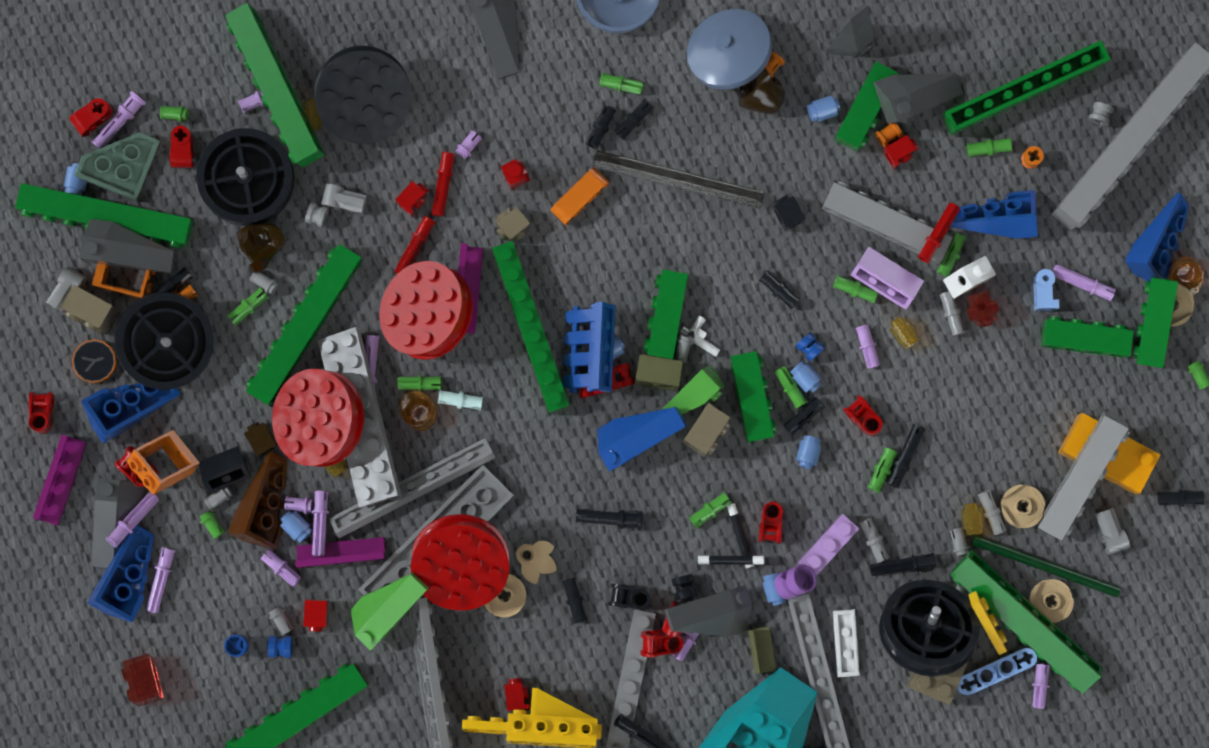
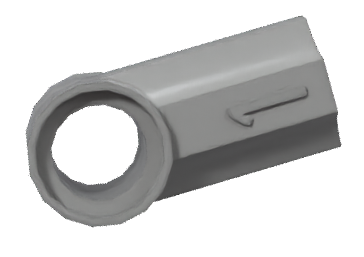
[321,184,367,214]
[46,266,87,313]
[1095,508,1130,555]

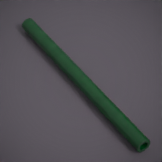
[972,535,1121,598]

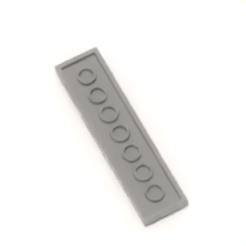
[318,327,401,508]
[358,465,514,595]
[409,597,452,748]

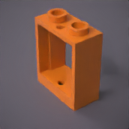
[92,264,157,299]
[127,430,200,495]

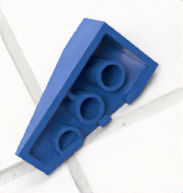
[81,383,180,444]

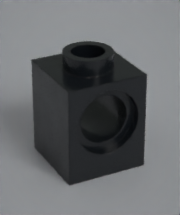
[773,196,806,231]

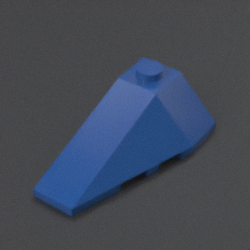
[950,190,1038,238]
[1125,193,1189,281]
[597,407,687,472]
[87,525,154,622]

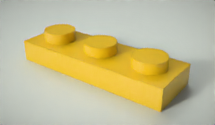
[968,591,1008,655]

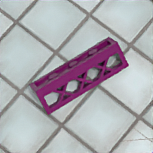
[458,243,484,334]
[33,434,87,526]
[295,537,386,568]

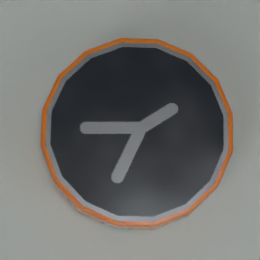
[72,340,117,383]

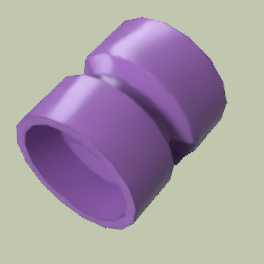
[775,564,816,600]

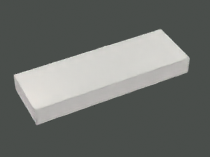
[833,609,860,677]

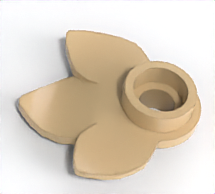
[516,541,557,584]

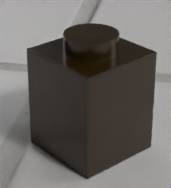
[244,422,278,457]

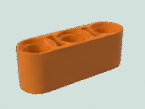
[550,167,610,226]

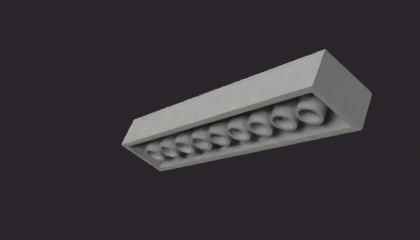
[1051,42,1209,230]

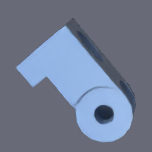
[1033,269,1059,311]

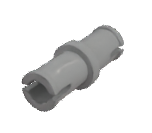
[939,291,966,336]
[977,490,1007,535]
[859,517,890,563]

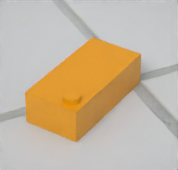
[1058,413,1160,495]

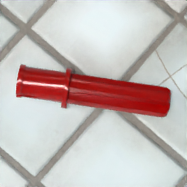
[431,152,455,217]
[917,203,960,263]
[394,216,436,274]

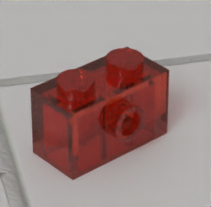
[121,654,164,707]

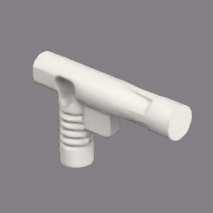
[679,315,720,357]

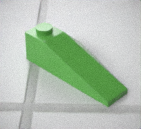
[663,365,724,415]
[351,573,429,651]

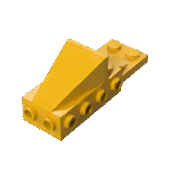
[462,688,602,748]

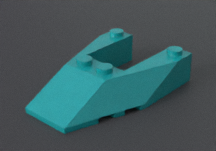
[699,667,818,748]

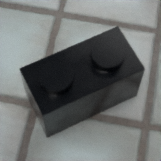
[198,446,251,494]

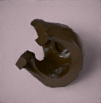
[738,68,785,114]
[237,223,286,273]

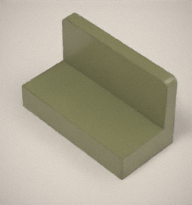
[635,355,683,392]
[747,627,777,674]

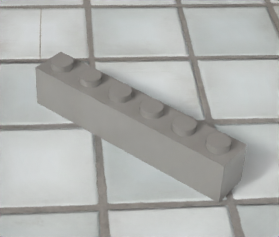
[821,182,953,264]
[1038,411,1130,540]

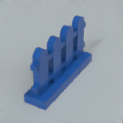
[561,302,616,393]

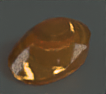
[1168,256,1204,296]
[399,391,437,431]

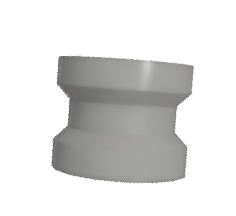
[1088,102,1114,126]
[305,202,329,228]

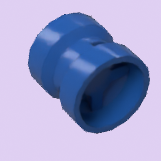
[795,332,826,362]
[224,635,249,657]
[268,636,293,658]

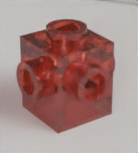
[966,290,1000,327]

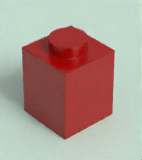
[303,600,329,632]

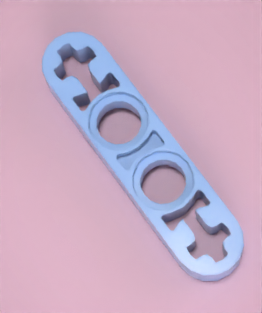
[957,648,1037,695]

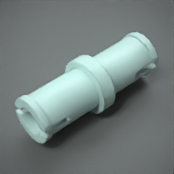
[438,390,483,411]

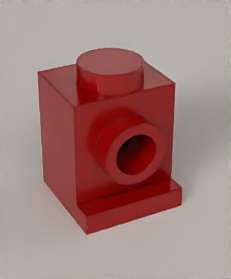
[882,135,918,170]
[500,159,530,190]
[395,181,429,217]
[504,678,530,711]

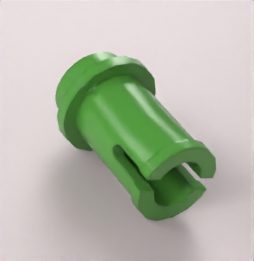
[160,105,189,123]
[1188,360,1209,390]
[199,510,226,539]

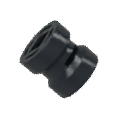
[671,574,697,600]

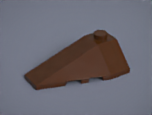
[228,452,287,550]

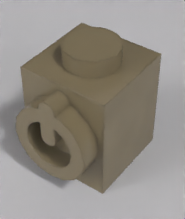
[495,207,531,242]

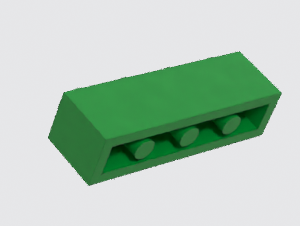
[834,61,898,152]
[643,269,688,360]
[1133,276,1178,368]
[1040,316,1134,358]
[730,351,777,443]

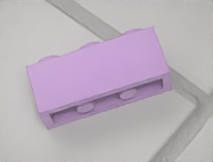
[851,247,924,310]
[797,514,859,576]

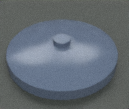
[576,0,660,33]
[687,9,772,90]

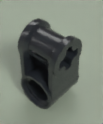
[608,583,651,609]

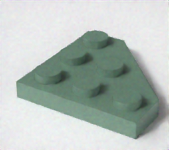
[74,132,160,201]

